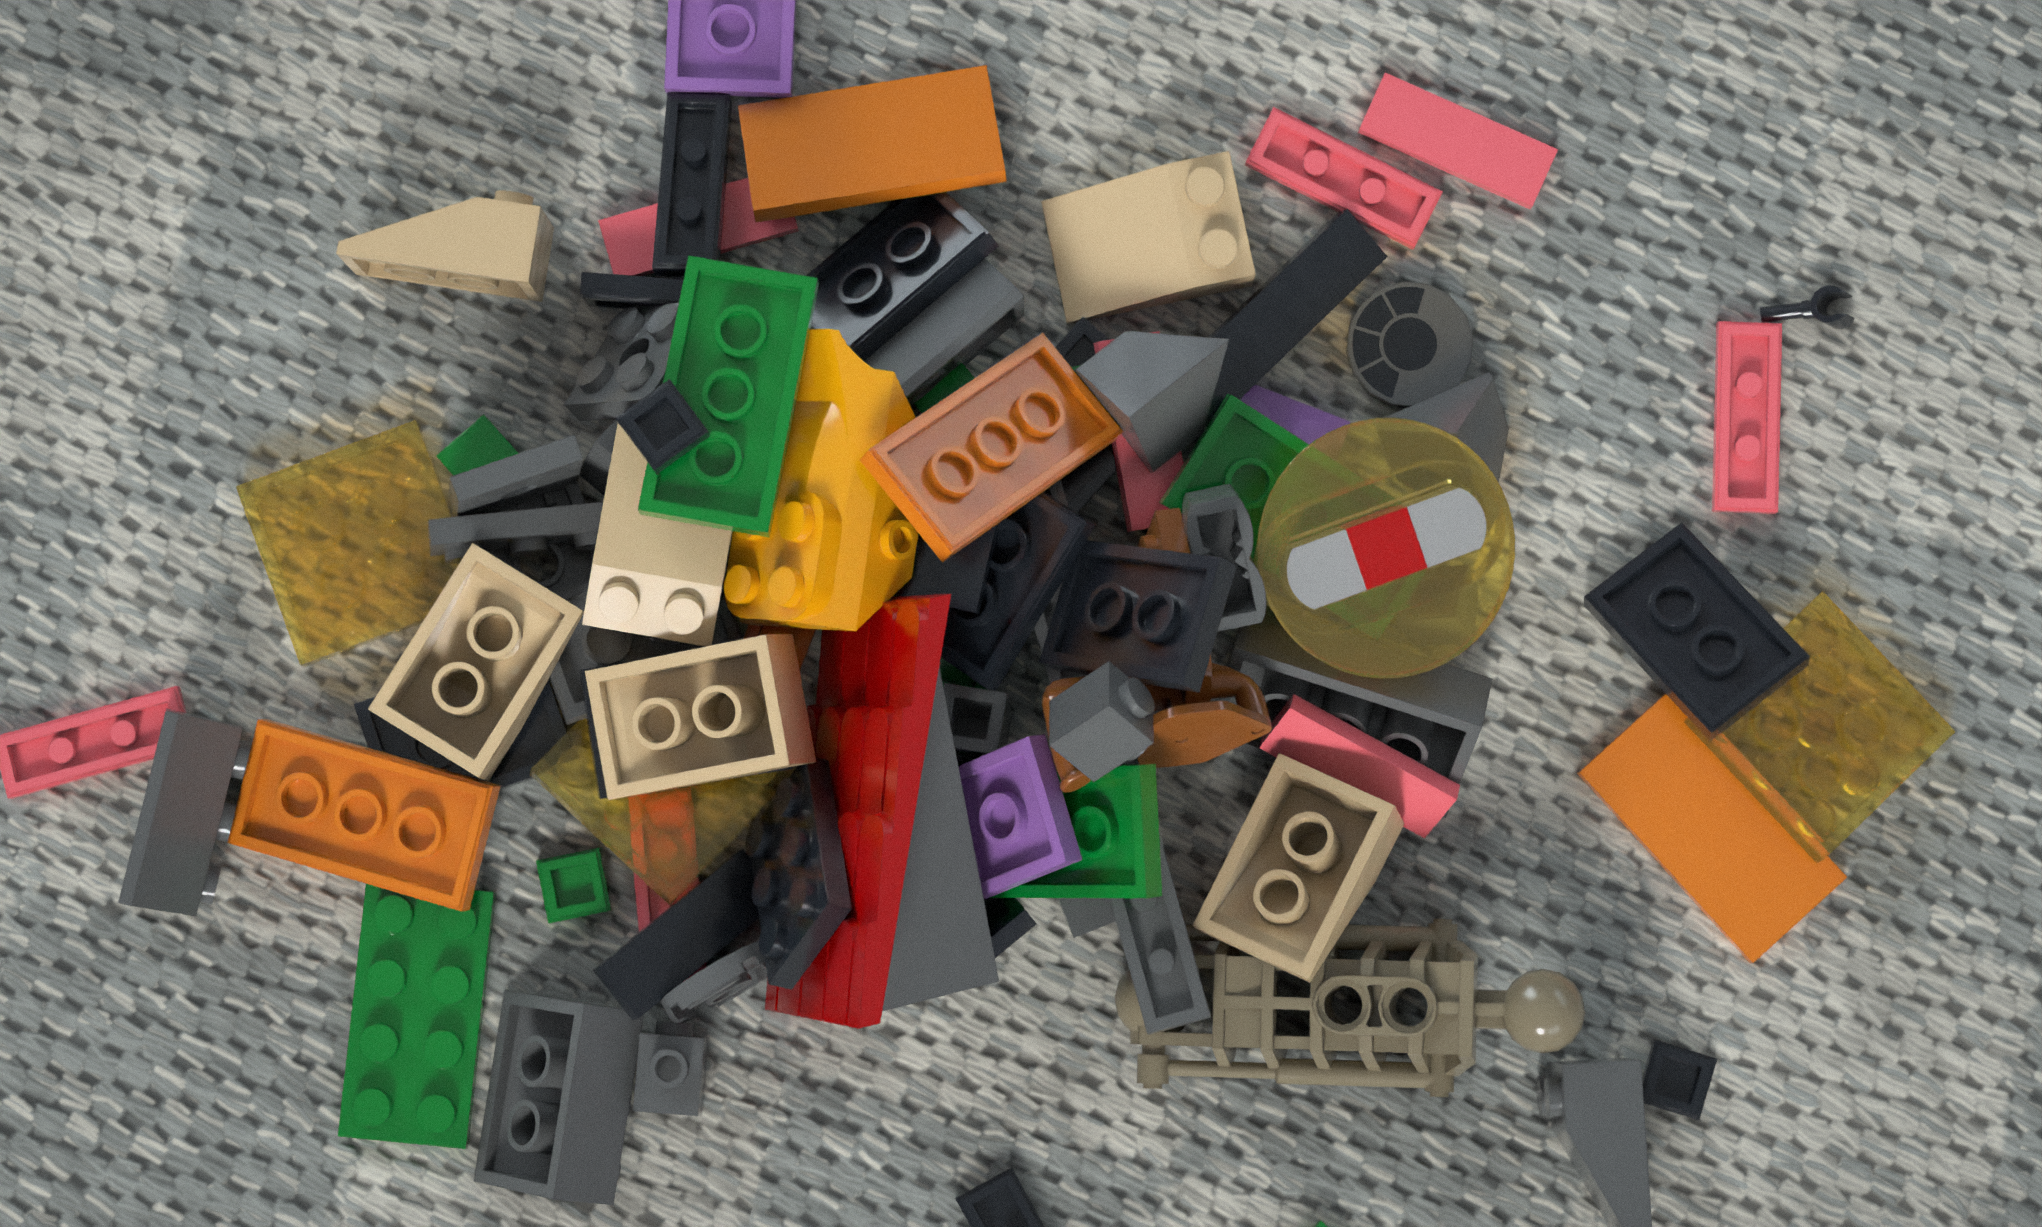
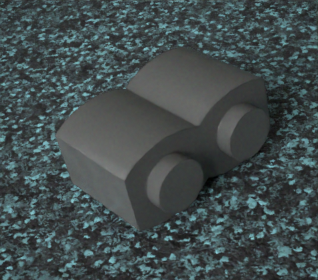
[1181,484,1266,632]

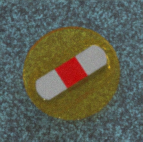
[1254,418,1515,679]

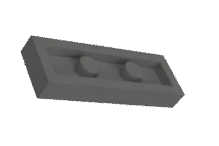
[428,502,603,564]

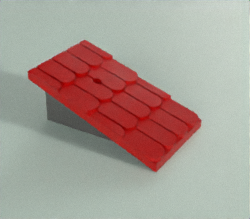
[765,594,999,1029]

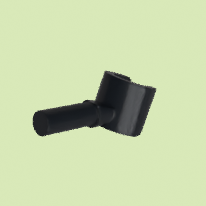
[1760,285,1854,329]

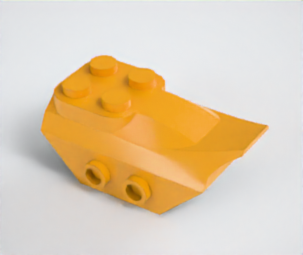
[724,329,918,631]

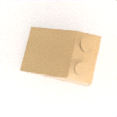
[1041,151,1256,324]
[336,190,554,302]
[582,424,732,647]
[368,543,584,782]
[585,634,816,800]
[1192,753,1404,982]

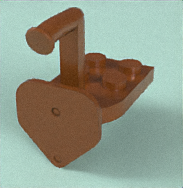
[1042,508,1272,793]

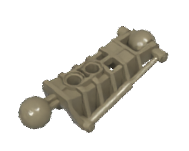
[1115,919,1585,1097]

